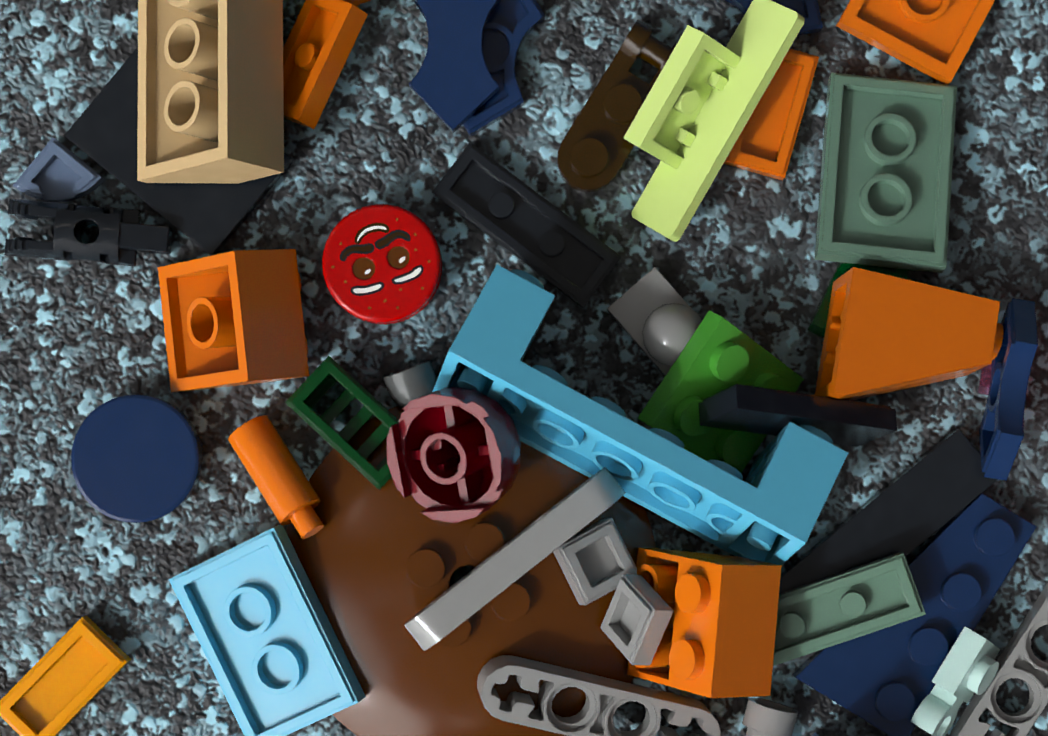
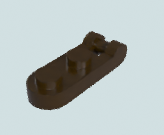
[557,20,677,192]

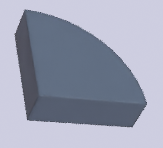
[13,137,106,202]

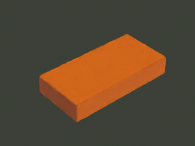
[724,49,819,180]

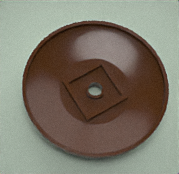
[286,406,656,736]

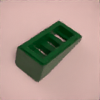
[285,356,399,490]

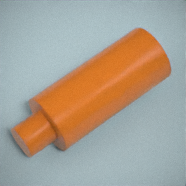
[228,415,324,540]

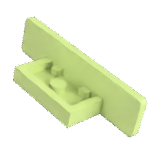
[623,0,805,242]

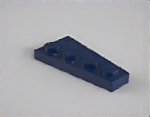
[792,493,1036,736]

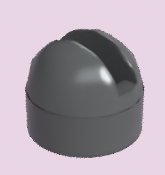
[383,360,437,410]

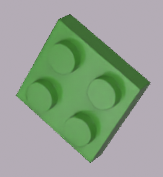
[637,310,804,473]

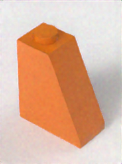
[815,267,1004,401]

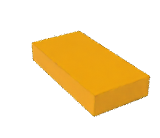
[0,615,131,736]

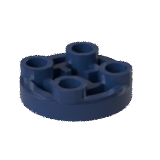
[71,395,204,523]

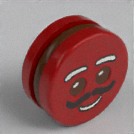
[322,204,442,324]

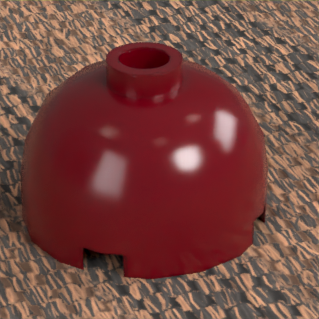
[387,387,521,523]

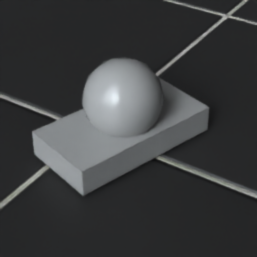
[606,267,702,376]

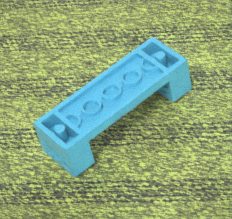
[432,264,848,565]

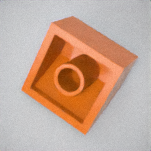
[158,249,309,393]

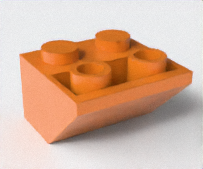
[627,547,782,698]

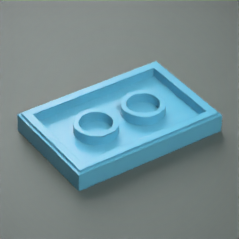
[169,524,366,736]

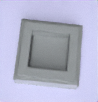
[553,518,637,606]
[600,574,673,666]

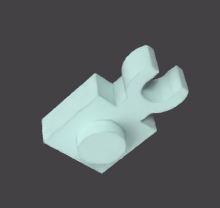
[911,626,1001,736]

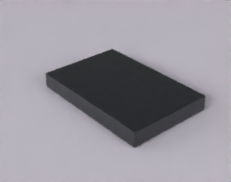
[64,47,294,256]

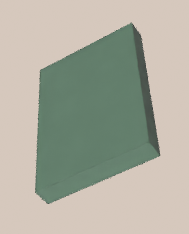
[814,72,957,273]

